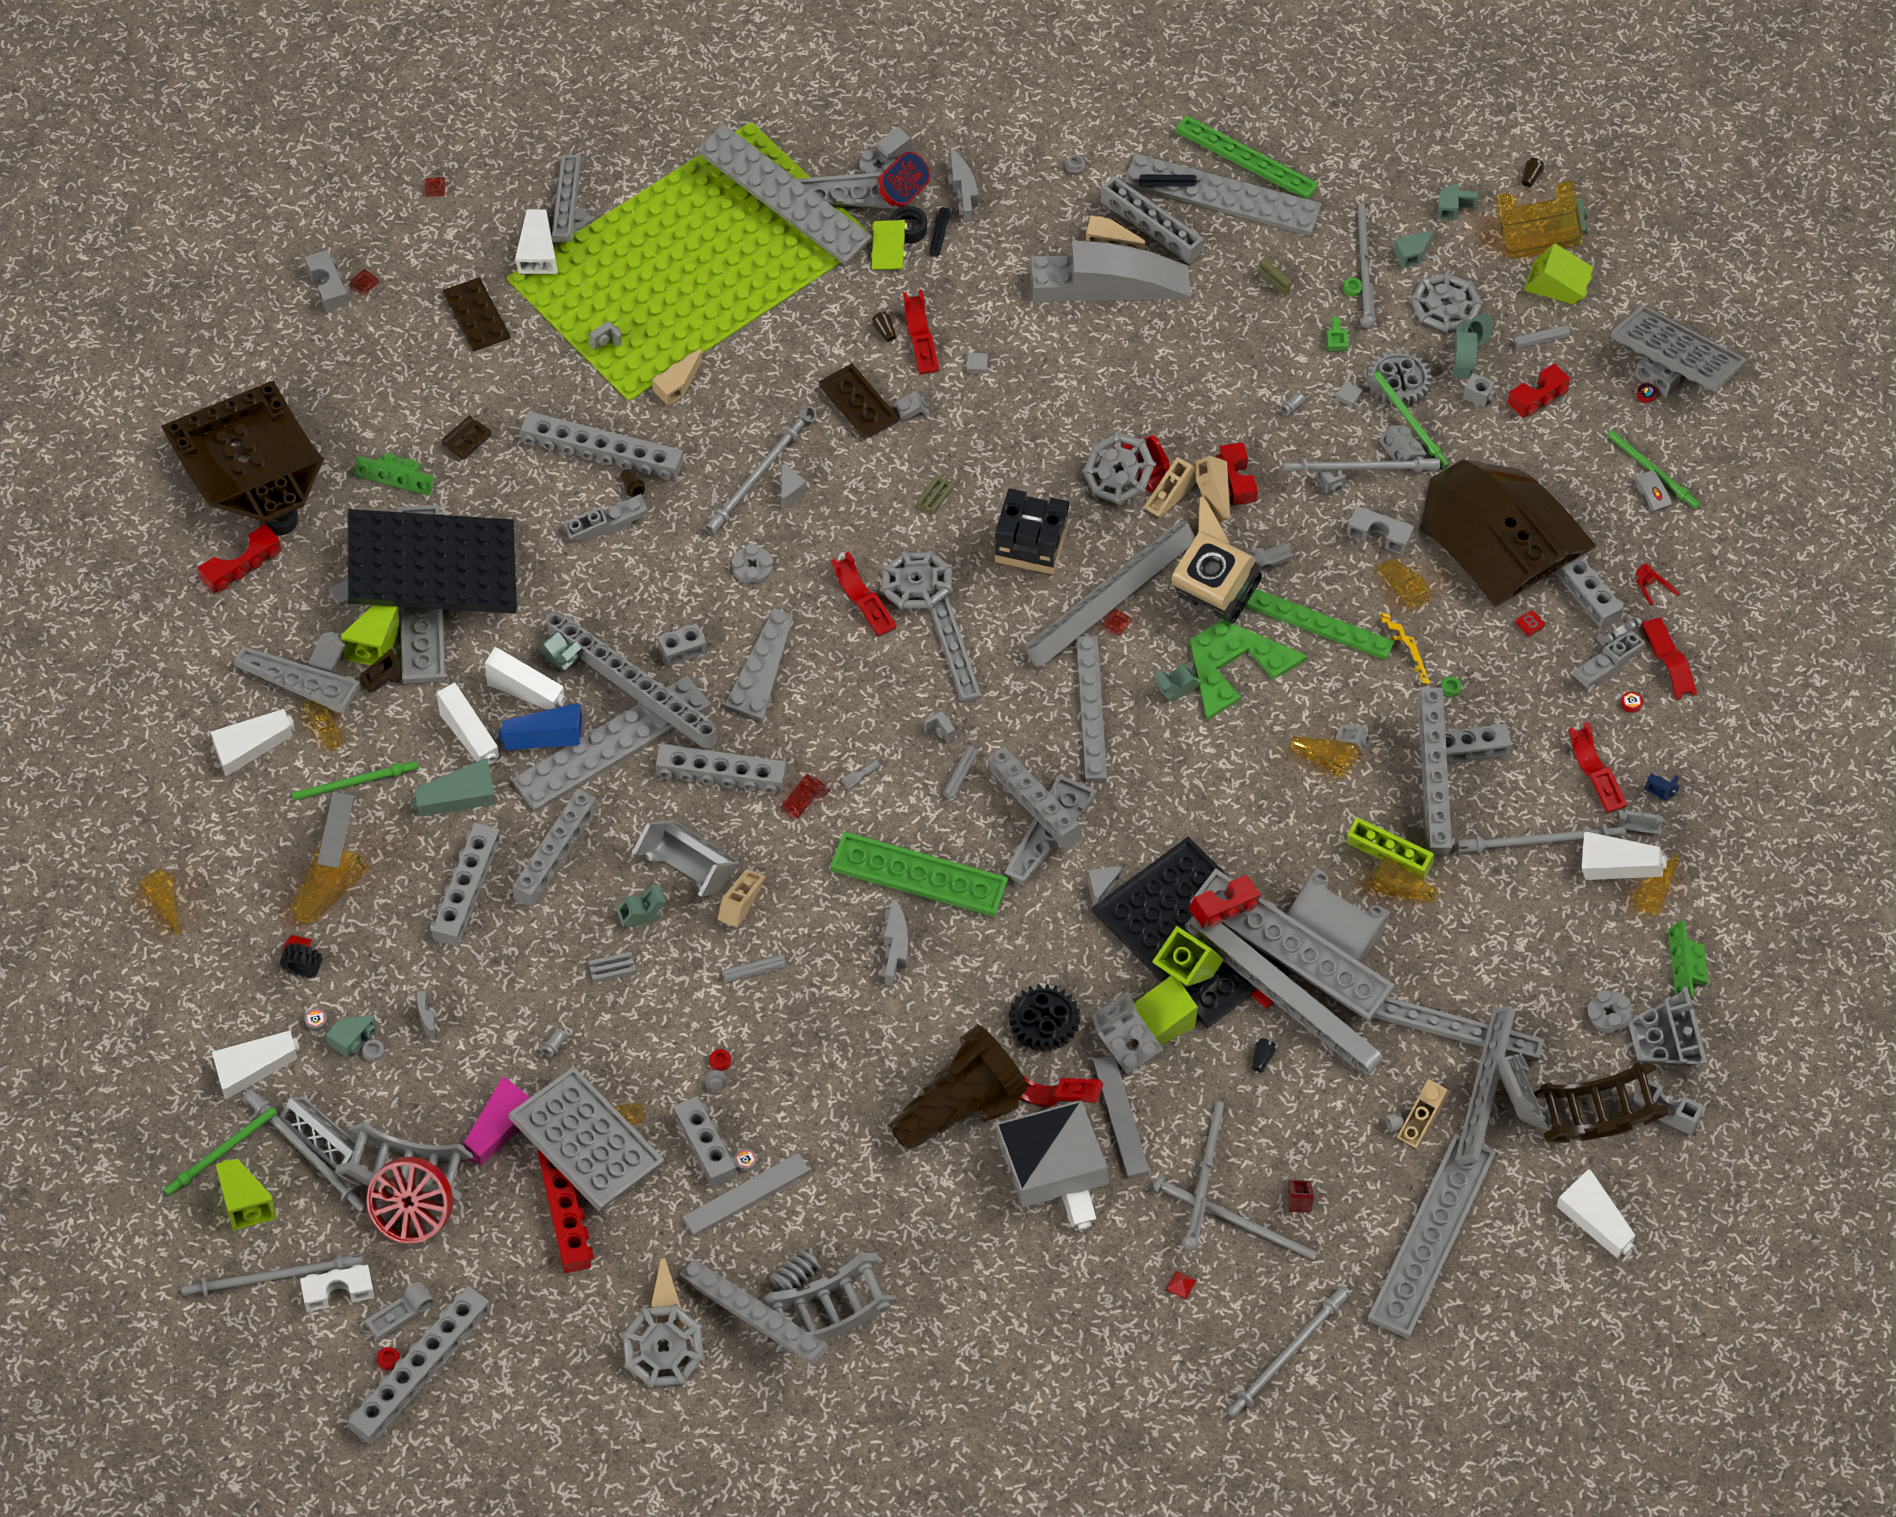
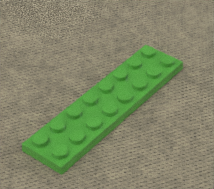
[830,832,1008,917]

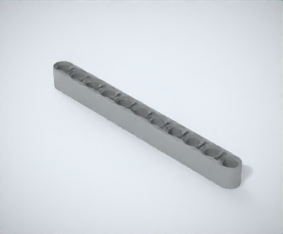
[1025,521,1195,666]
[546,611,717,748]
[1185,916,1383,1075]

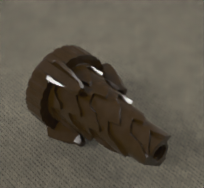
[888,1024,1028,1149]

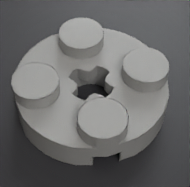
[859,149,897,174]
[732,544,773,583]
[1588,990,1633,1033]

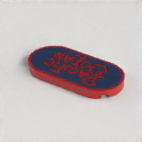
[878,151,930,208]

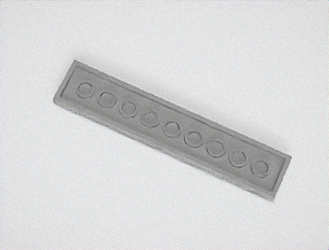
[697,124,872,265]
[1124,153,1322,236]
[398,505,445,684]
[511,676,711,812]
[1190,868,1395,1022]
[1367,1134,1496,1339]

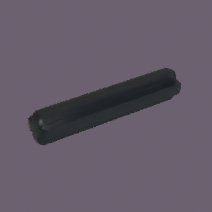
[1139,174,1197,186]
[929,207,950,257]

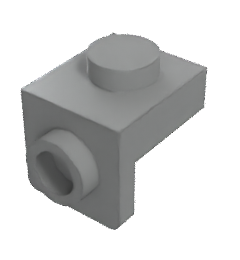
[895,391,930,421]

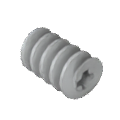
[770,1249,821,1291]

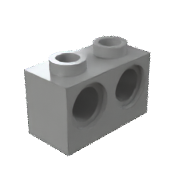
[1635,355,1681,398]
[658,623,707,667]

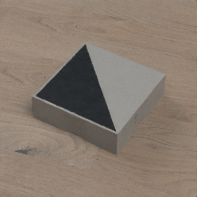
[995,1100,1109,1208]

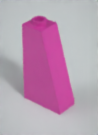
[464,1076,530,1165]

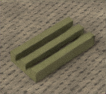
[1258,257,1291,296]
[916,474,955,515]

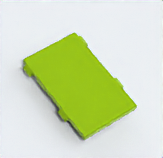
[871,220,907,270]

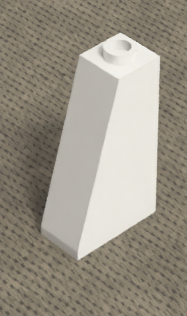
[515,209,558,274]
[485,647,566,710]
[437,682,499,765]
[211,709,294,776]
[1582,832,1667,880]
[212,1031,300,1099]
[1556,1169,1636,1259]
[1061,1190,1096,1230]

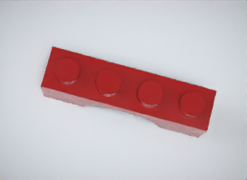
[197,524,281,594]

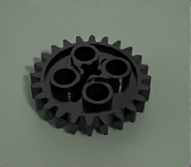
[1009,984,1080,1051]

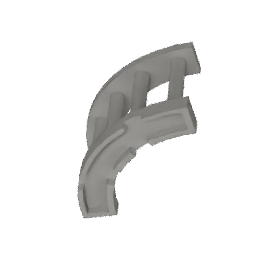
[335,1122,473,1204]
[761,1253,897,1353]

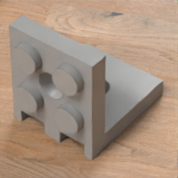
[1091,991,1163,1074]

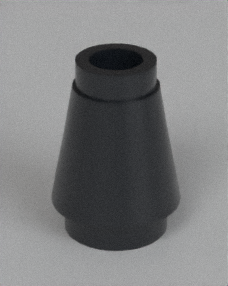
[1251,1038,1276,1073]

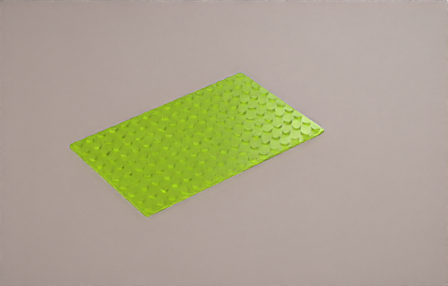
[507,123,873,401]

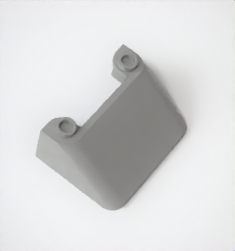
[1287,869,1390,962]

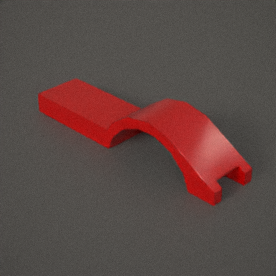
[903,290,939,375]
[831,551,897,637]
[1641,617,1697,700]
[1568,722,1627,814]
[1019,1076,1103,1107]

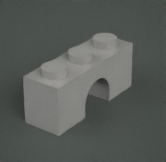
[305,250,350,312]
[1346,506,1414,555]
[1631,1080,1704,1135]

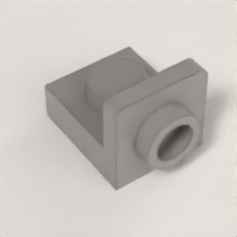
[590,321,622,350]
[1315,470,1347,494]
[924,711,955,743]
[1334,725,1370,755]

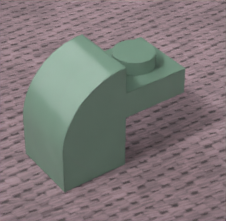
[1437,184,1478,220]
[1453,332,1477,379]
[536,632,581,671]
[1155,664,1202,701]
[616,884,665,927]

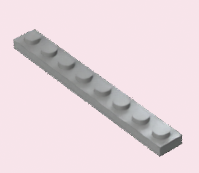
[1076,636,1107,782]
[1373,997,1544,1062]
[1455,1006,1516,1165]
[679,1259,828,1365]

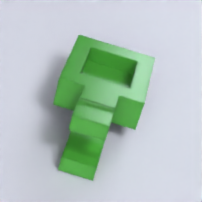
[1326,317,1349,351]

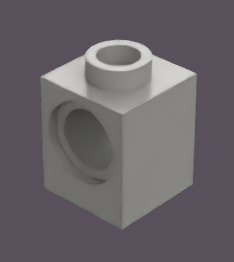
[1463,373,1496,407]

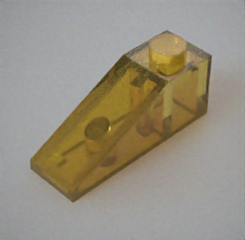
[1376,558,1431,611]
[1289,736,1359,779]
[1632,854,1681,916]
[1369,856,1439,904]
[139,867,181,935]

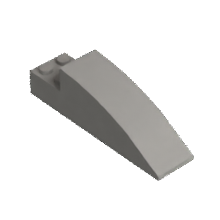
[1031,241,1191,302]

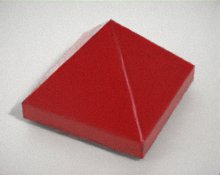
[1166,1271,1196,1299]

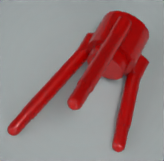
[1636,563,1680,606]

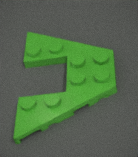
[1190,620,1307,720]

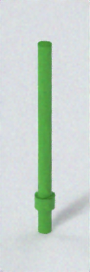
[1373,371,1450,469]
[1607,430,1701,509]
[292,761,419,801]
[164,1107,278,1196]

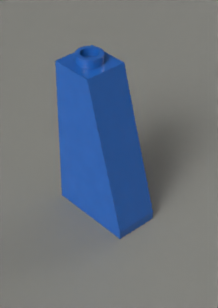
[498,703,583,750]

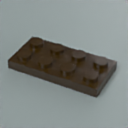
[443,277,510,352]
[819,363,898,440]

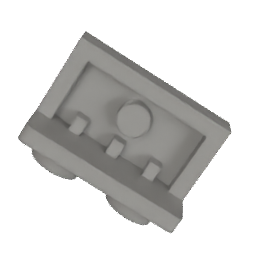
[1379,425,1427,461]

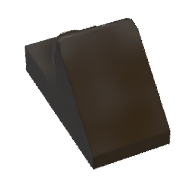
[361,649,401,692]

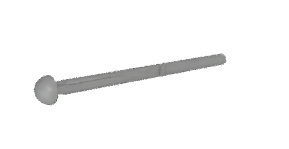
[1358,203,1375,329]
[1182,1101,1224,1251]
[1153,1176,1318,1260]

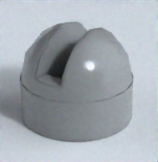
[799,406,817,423]
[1385,1113,1404,1132]

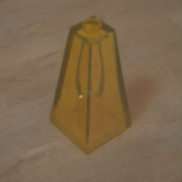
[289,842,370,925]

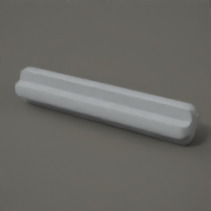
[1513,325,1571,348]
[943,746,978,800]
[722,955,786,982]

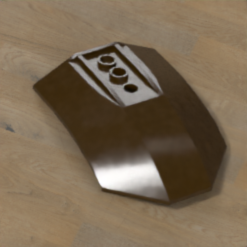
[161,380,324,522]
[1421,459,1596,608]

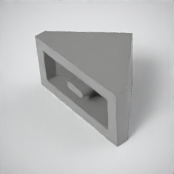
[876,126,915,158]
[781,464,806,509]
[1088,866,1122,906]

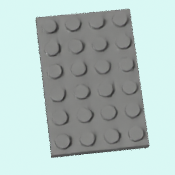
[1610,305,1747,392]
[508,1067,664,1212]

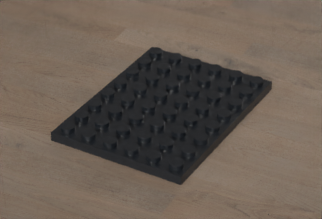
[347,509,517,614]
[1091,836,1287,1029]

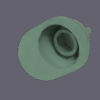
[1452,313,1493,348]

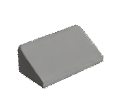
[309,632,345,673]

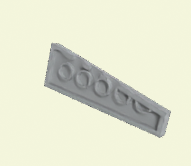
[797,172,898,209]
[724,608,793,722]
[234,647,360,714]
[1004,775,1097,885]

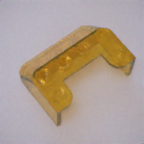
[1495,180,1584,259]

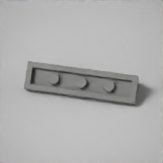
[279,1096,365,1169]

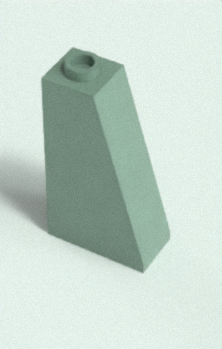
[411,758,495,817]

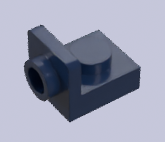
[1644,773,1680,802]

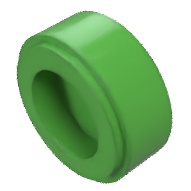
[1343,278,1362,297]
[1440,677,1462,698]

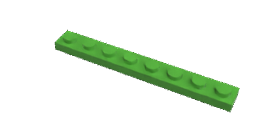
[1176,115,1318,199]
[1245,589,1395,660]

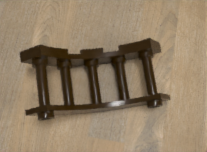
[1533,1062,1669,1143]

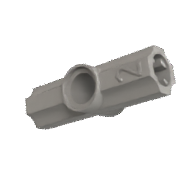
[1250,543,1293,575]

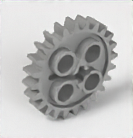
[1367,349,1432,407]

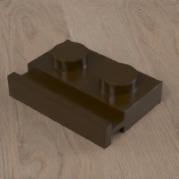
[442,415,491,460]

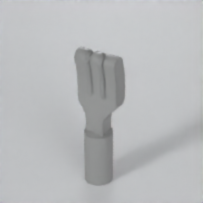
[841,760,880,791]

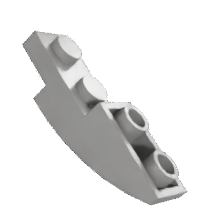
[947,150,978,222]
[564,494,649,541]
[1573,630,1646,688]
[881,899,908,986]

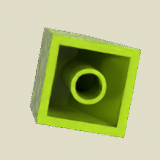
[1524,243,1593,305]
[341,605,401,666]
[1152,926,1224,986]
[1134,975,1198,1045]
[216,1159,277,1231]

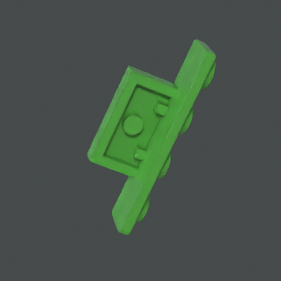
[354,453,434,495]
[1668,920,1709,998]

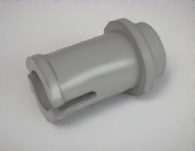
[1280,392,1305,416]
[542,1028,567,1057]

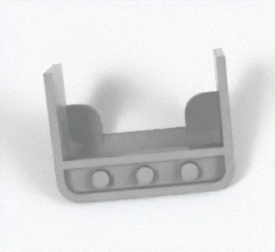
[632,820,739,897]

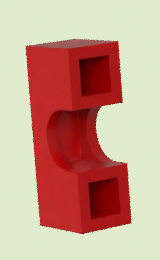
[1507,363,1571,418]
[1216,442,1258,505]
[1189,875,1261,929]

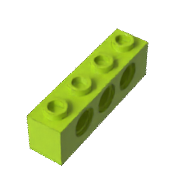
[1347,817,1434,880]

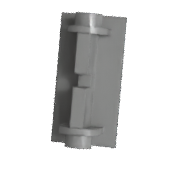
[1618,809,1663,835]

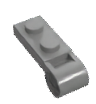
[365,1282,434,1341]

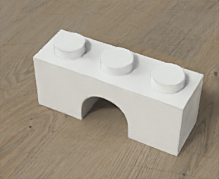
[300,1265,374,1312]

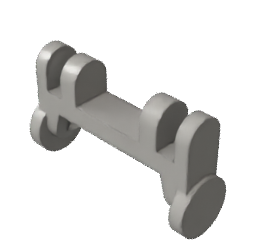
[1597,616,1642,646]

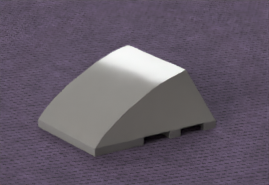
[1629,986,1708,1064]
[1498,1053,1553,1130]

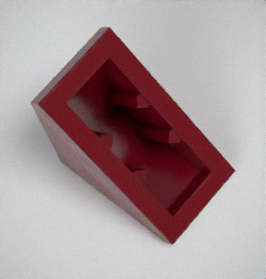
[1288,1180,1314,1213]

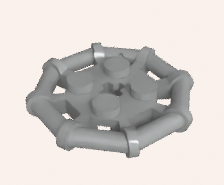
[1409,272,1484,333]
[1082,431,1156,505]
[880,550,954,611]
[621,1304,706,1389]

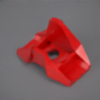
[1113,435,1170,493]

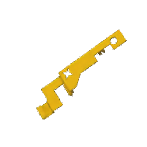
[1380,613,1430,684]

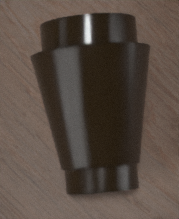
[1521,157,1544,187]
[872,311,897,342]
[620,469,645,497]

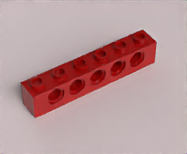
[537,1148,594,1274]

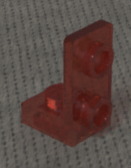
[781,774,831,819]

